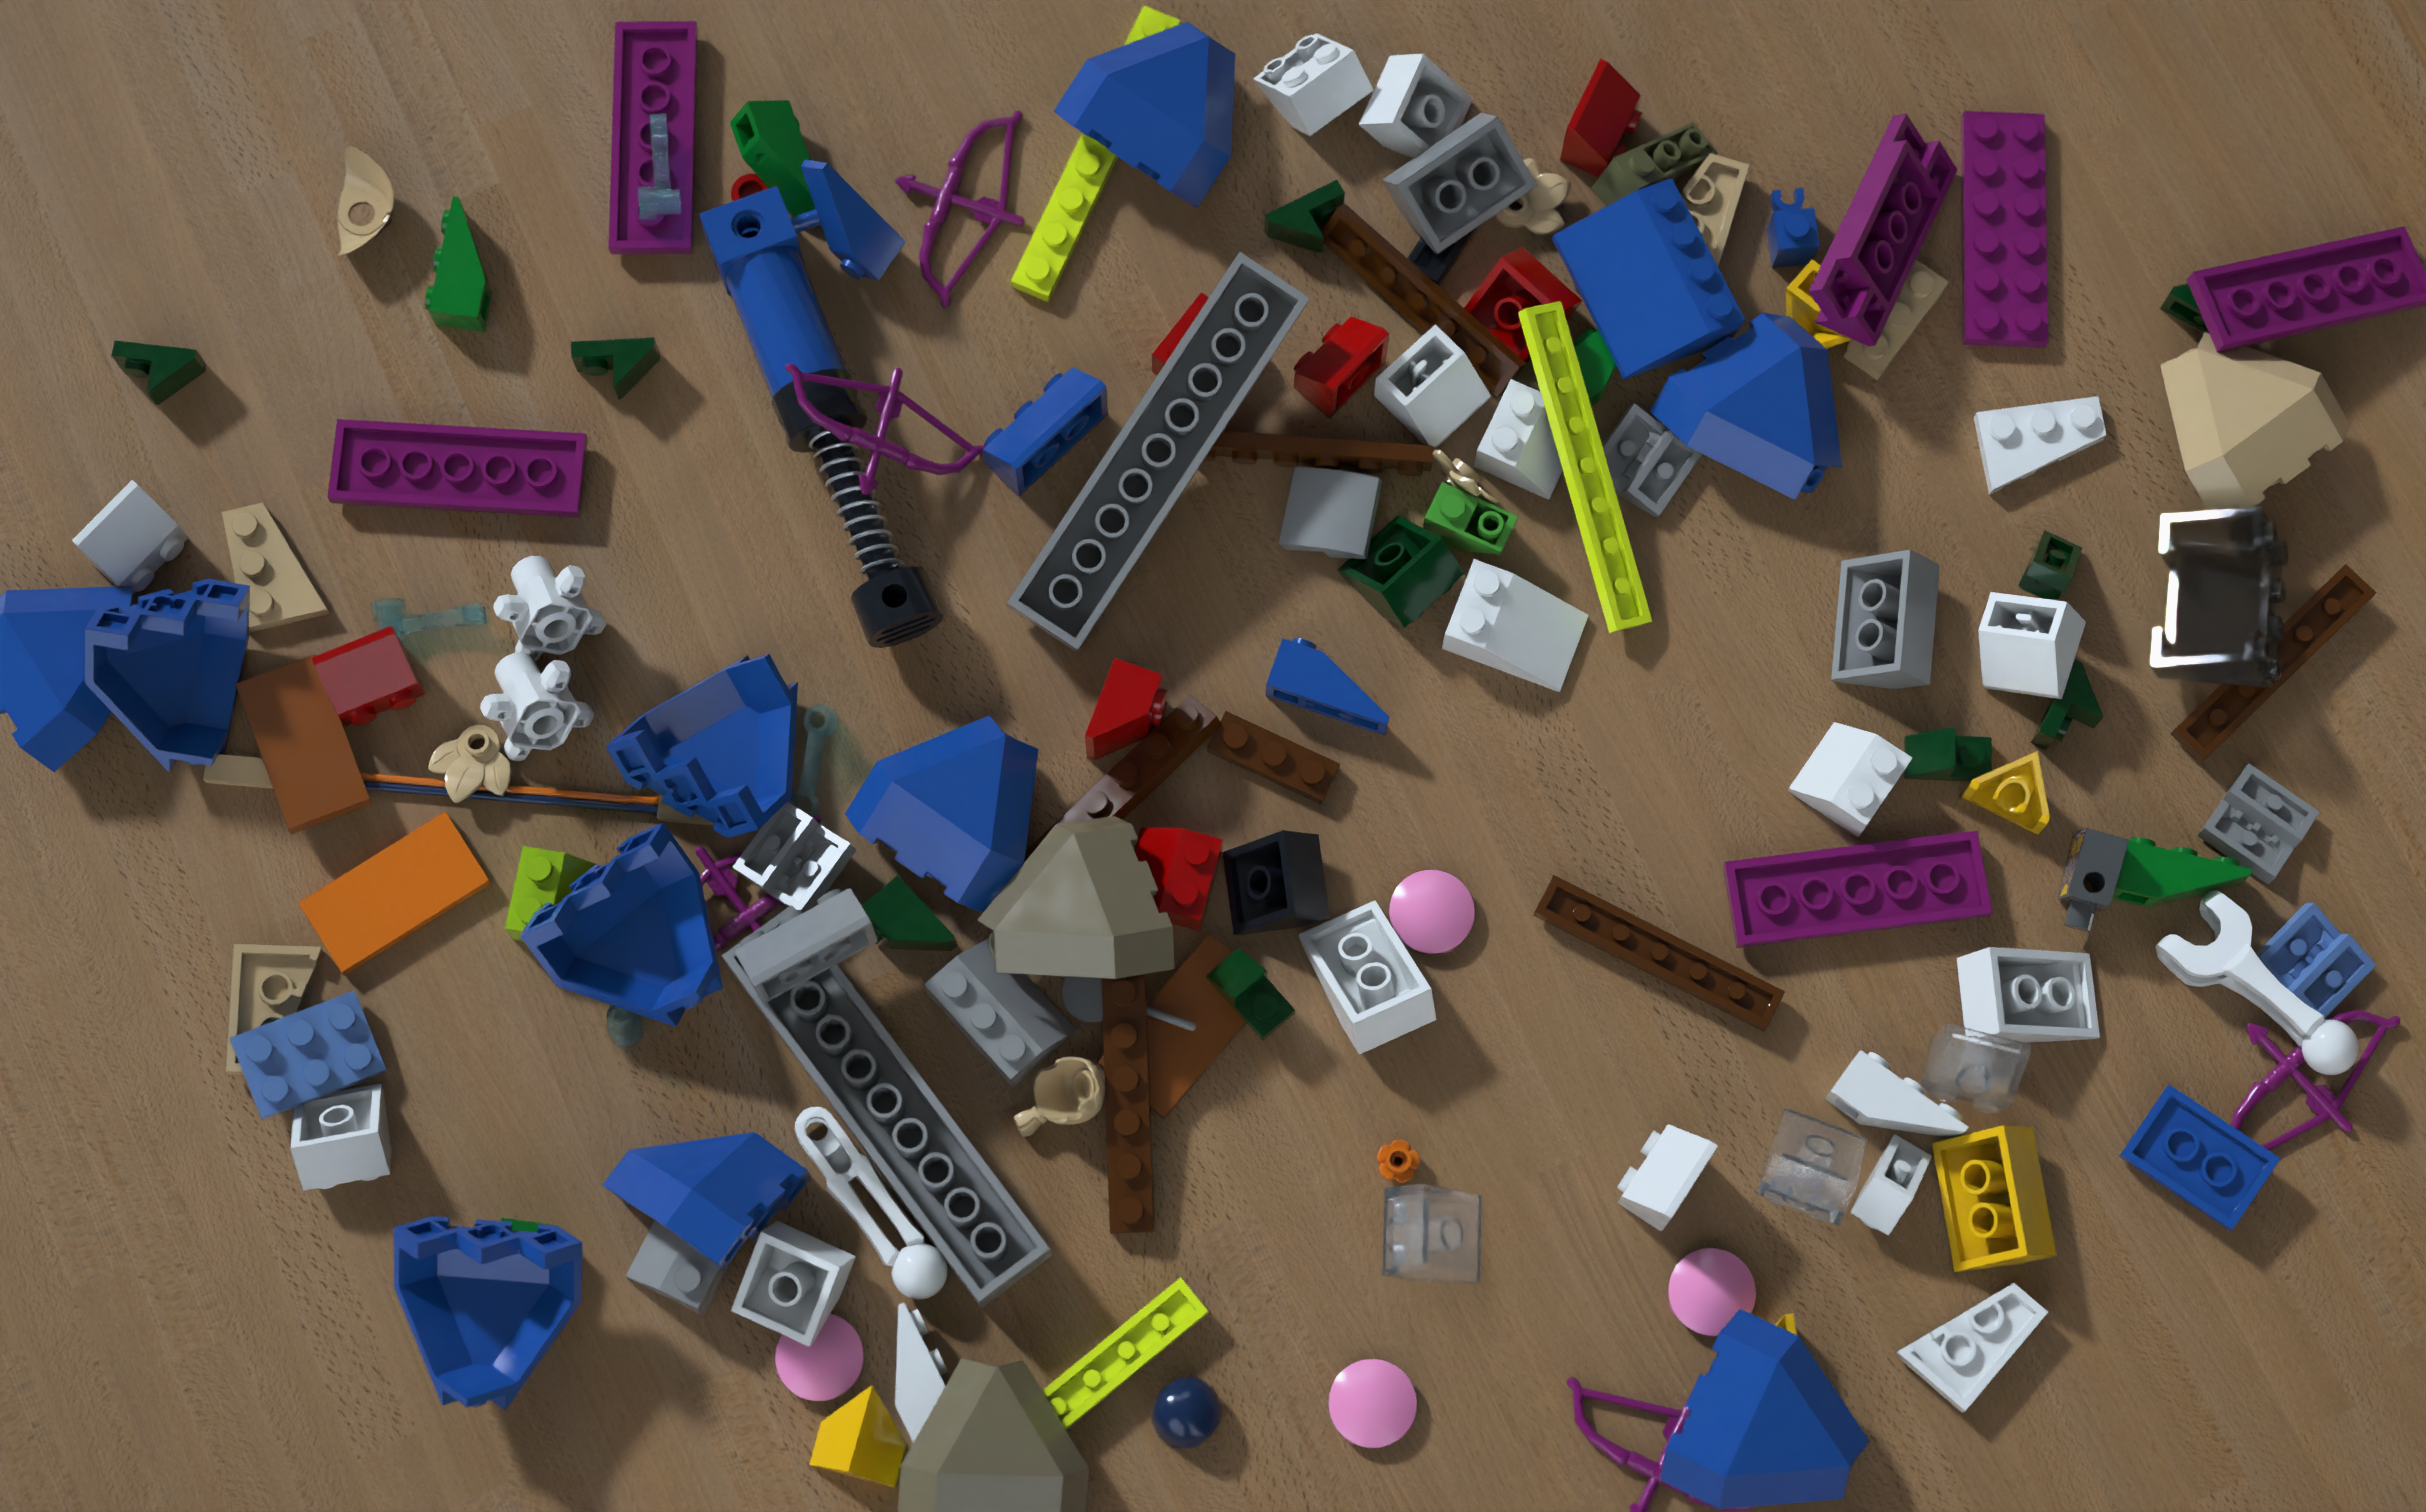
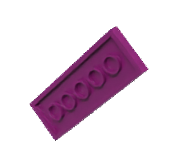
[608,21,698,254]
[1961,111,2048,348]
[2186,226,2426,352]
[327,419,588,518]
[1723,831,1992,948]

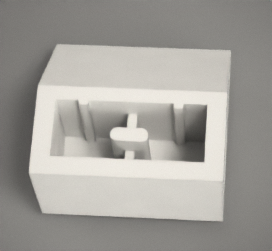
[1253,33,1374,136]
[1374,324,1491,450]
[1978,592,2086,699]

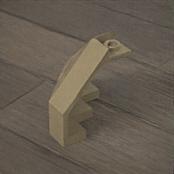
[977,816,1174,979]
[898,1358,1089,1512]

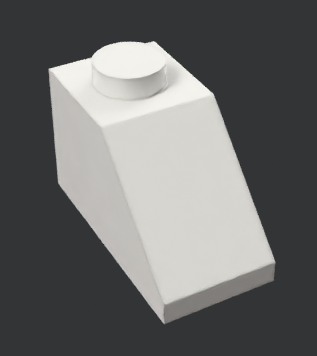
[1850,1134,1932,1236]

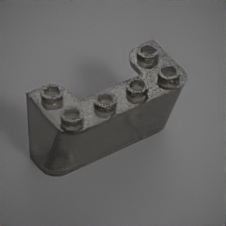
[2151,506,2289,688]

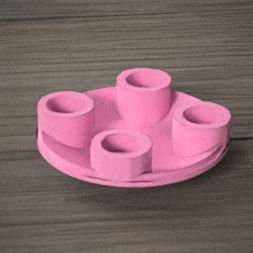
[1389,870,1475,954]
[1668,1248,1756,1336]
[775,1314,864,1401]
[1329,1359,1417,1448]

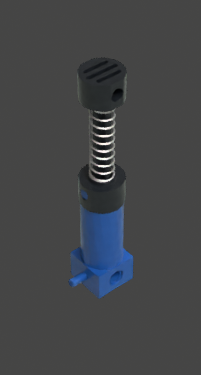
[699,186,944,648]

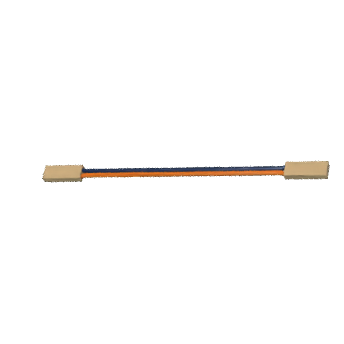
[203,754,714,826]

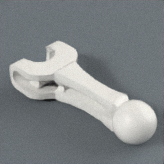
[2155,890,2359,1075]
[795,1107,948,1299]

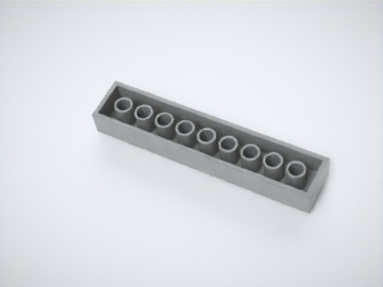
[1007,252,1310,653]
[721,905,1052,1309]

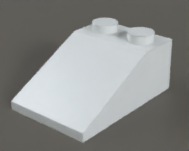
[1442,559,1589,692]
[1298,900,1437,1055]
[1956,947,2100,1044]

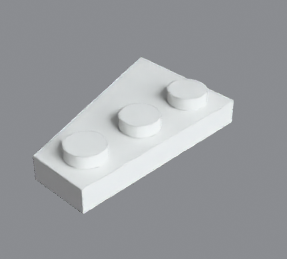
[1974,396,2106,495]
[1894,1283,2048,1413]

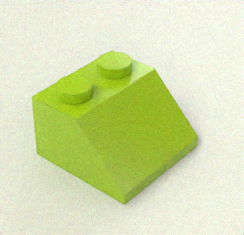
[505,846,601,942]

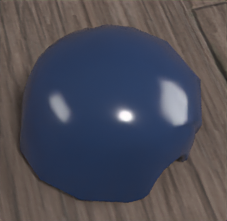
[1152,1377,1222,1449]

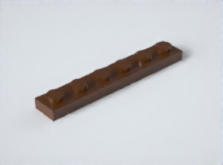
[1321,204,1527,397]
[1204,431,1434,476]
[2171,564,2376,763]
[1024,695,1222,863]
[1533,875,1785,1032]
[1101,974,1155,1234]

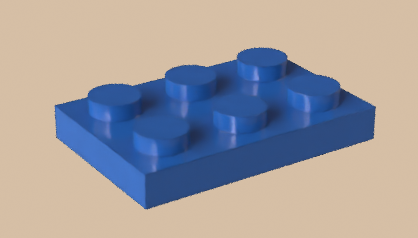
[2119,1084,2281,1232]

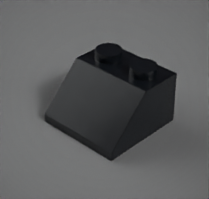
[1223,830,1330,935]

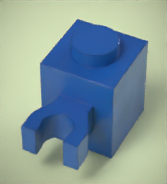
[1767,188,1819,268]

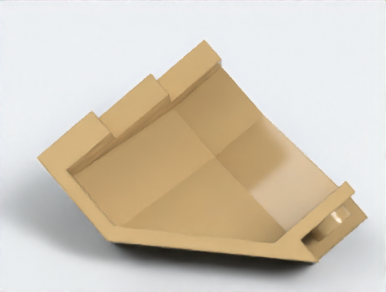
[2160,332,2350,523]

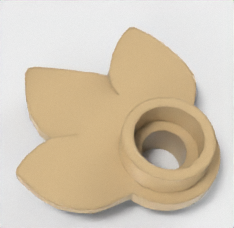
[1495,158,1571,235]
[1432,450,1499,506]
[428,725,512,803]

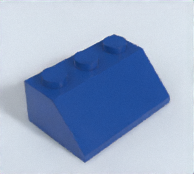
[983,367,1108,497]

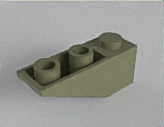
[1592,122,1718,206]

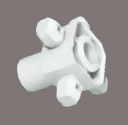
[493,556,606,662]
[480,652,594,761]

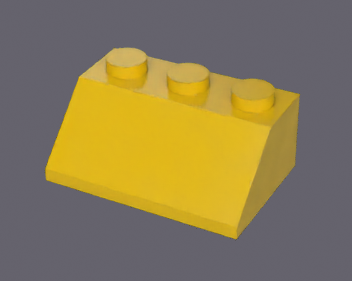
[1932,1125,2057,1272]

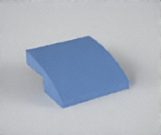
[2256,902,2376,1019]

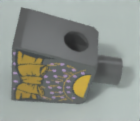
[2058,828,2129,932]

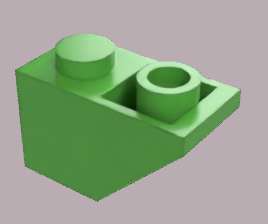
[1423,482,1518,555]

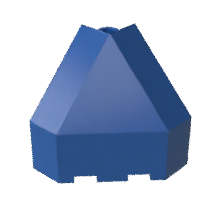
[1053,22,1235,208]
[1650,313,1842,500]
[85,579,250,773]
[0,586,133,772]
[605,654,798,838]
[845,715,1039,913]
[520,822,723,1027]
[602,1132,811,1270]
[394,1216,582,1411]
[1660,1309,1870,1509]

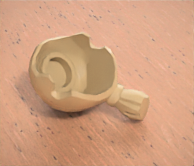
[1014,1057,1105,1138]

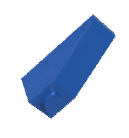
[801,160,906,280]
[1265,638,1389,736]

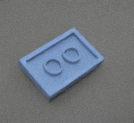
[230,990,386,1120]

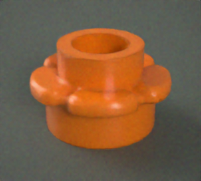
[1377,1140,1420,1183]

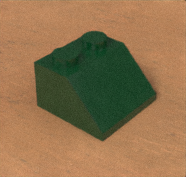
[1338,515,1465,628]

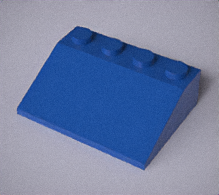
[1552,178,1745,380]

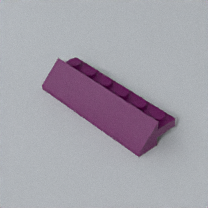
[1809,114,1958,346]

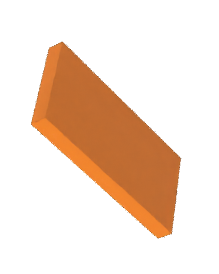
[298,811,492,976]

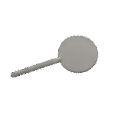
[1062,976,1196,1031]

